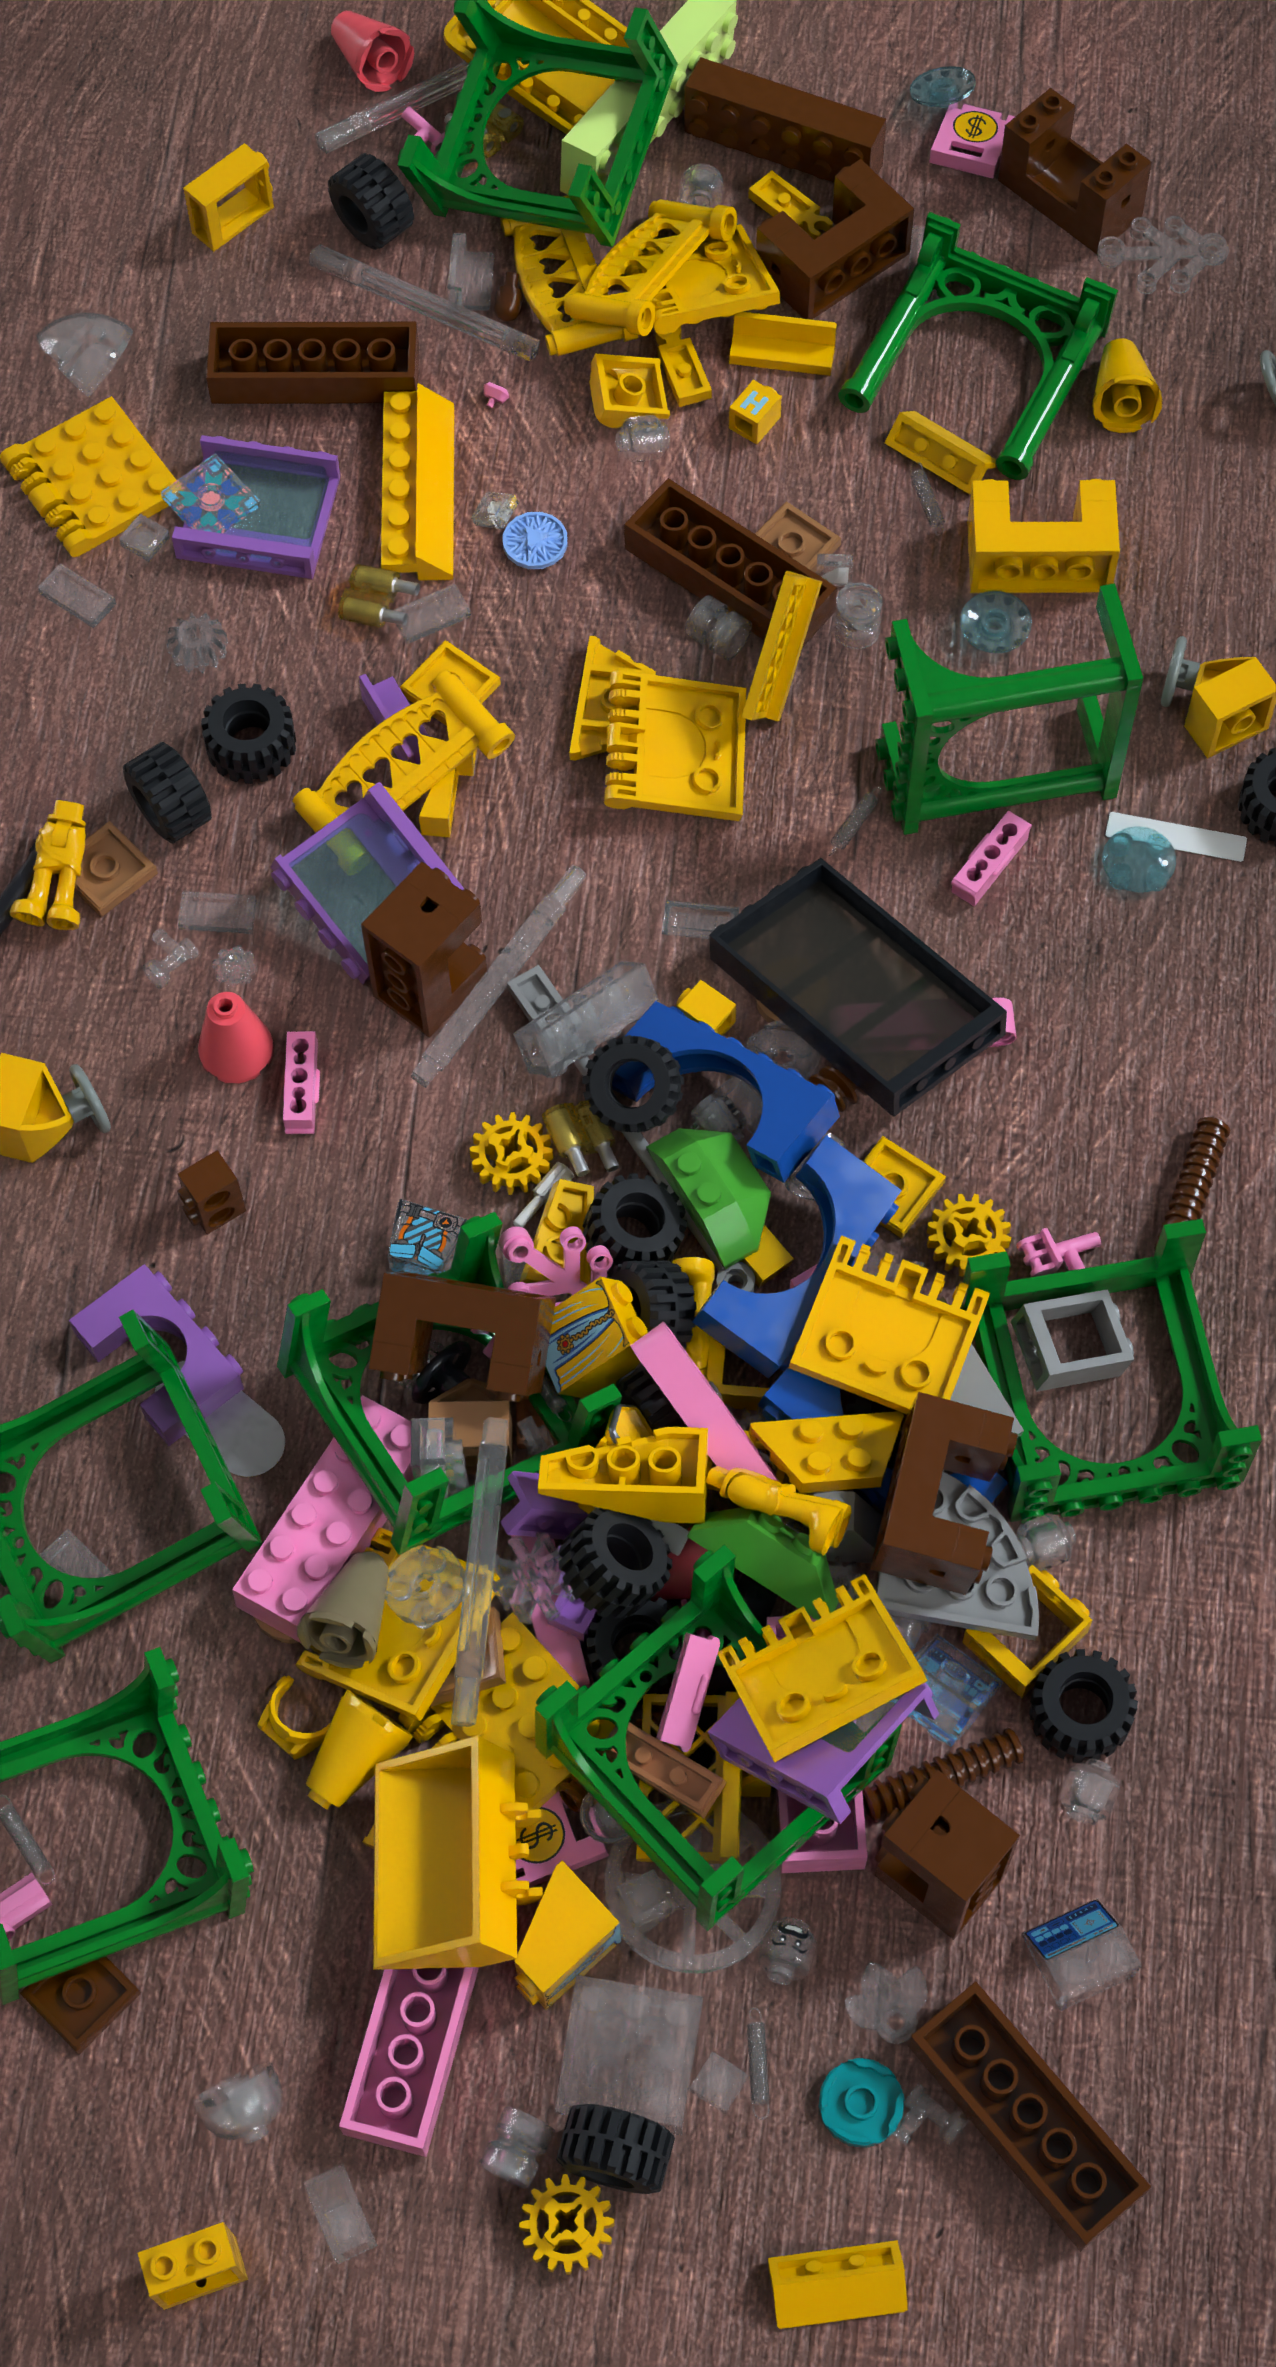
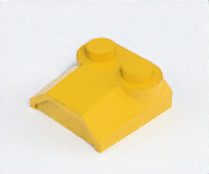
[589,353,670,428]

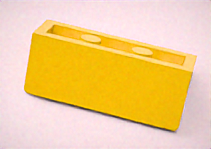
[729,312,837,376]
[884,411,997,495]
[768,2240,908,2329]

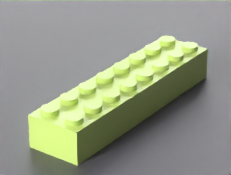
[560,0,738,195]

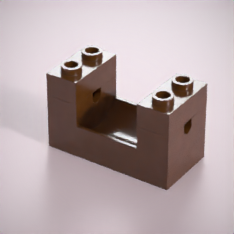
[998,88,1152,255]
[756,159,914,320]
[361,861,488,1038]
[369,1271,556,1402]
[870,1392,1018,1595]
[874,1770,1020,1940]

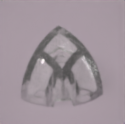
[36,313,133,398]

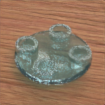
[1102,826,1176,893]

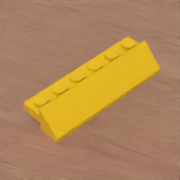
[381,383,454,580]

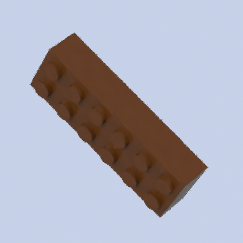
[685,57,886,183]
[206,321,419,404]
[624,478,837,648]
[908,1981,1151,2252]

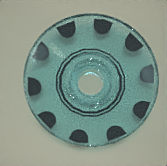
[910,66,976,108]
[960,591,1032,653]

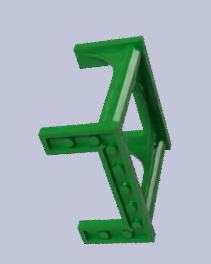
[397,0,678,247]
[875,583,1143,835]
[277,1212,622,1555]
[960,1219,1262,1524]
[0,1310,263,1664]
[535,1544,902,1931]
[0,1647,254,2005]

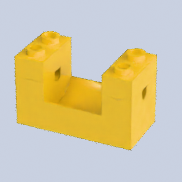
[967,479,1120,593]

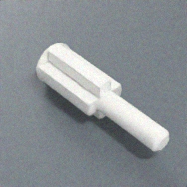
[513,1162,574,1228]

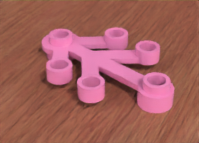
[499,1226,613,1307]

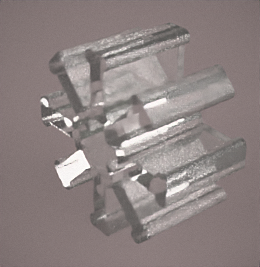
[490,1532,575,1624]

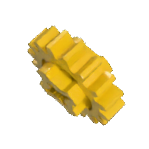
[470,1112,553,1195]
[927,1194,1012,1277]
[519,2174,615,2275]

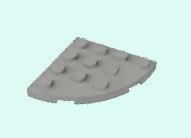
[876,1453,1039,1641]

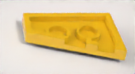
[519,1179,594,1295]

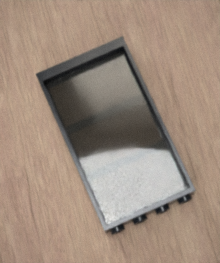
[709,858,1007,1117]

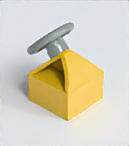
[1161,636,1276,759]
[0,1053,111,1163]

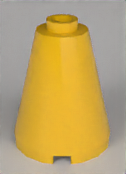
[1092,338,1162,433]
[306,1690,413,1810]

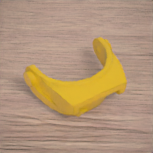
[257,1676,331,1760]

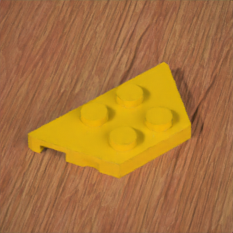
[569,636,656,761]
[749,1411,904,1493]

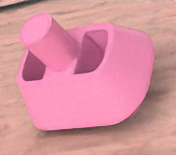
[484,382,509,408]

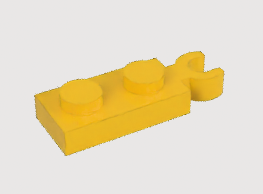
[748,170,833,239]
[656,325,712,407]

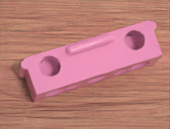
[951,811,1032,906]
[283,1031,320,1134]
[656,1632,720,1752]

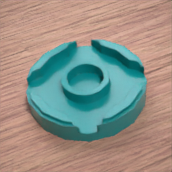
[818,2058,905,2148]

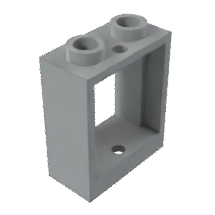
[1011,1289,1134,1392]

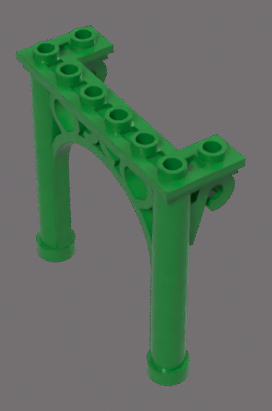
[838,212,1118,480]

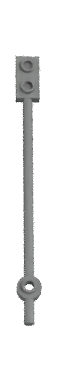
[507,965,755,1292]

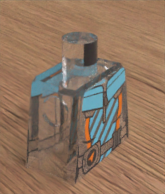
[388,1199,468,1275]

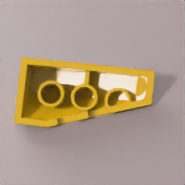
[538,1427,708,1524]

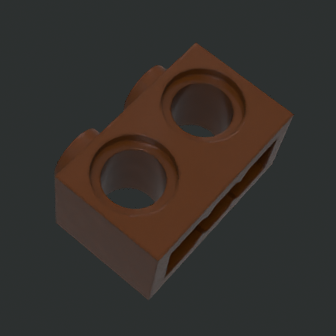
[177,1150,246,1235]

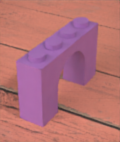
[69,1264,244,1446]

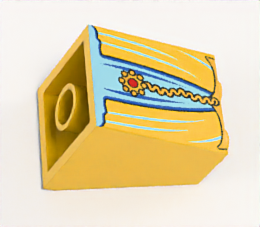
[546,1276,648,1398]
[514,1860,621,2010]

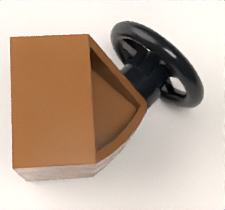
[411,1341,513,1475]

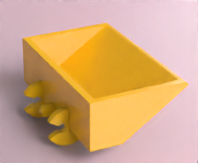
[373,1736,543,1970]

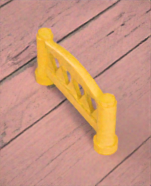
[500,195,638,356]
[564,199,737,336]
[292,671,515,876]

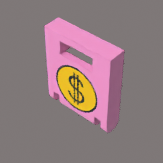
[929,101,1015,179]
[515,1782,609,1888]

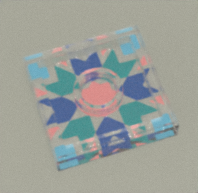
[161,453,261,533]

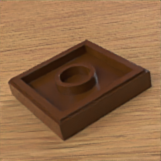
[20,1956,141,2055]

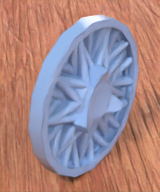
[503,512,568,569]

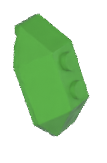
[646,1128,771,1269]
[687,1508,838,1620]

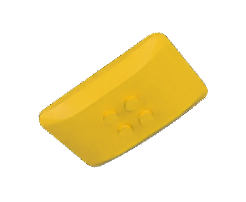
[443,0,629,134]

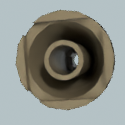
[297,1551,389,1669]

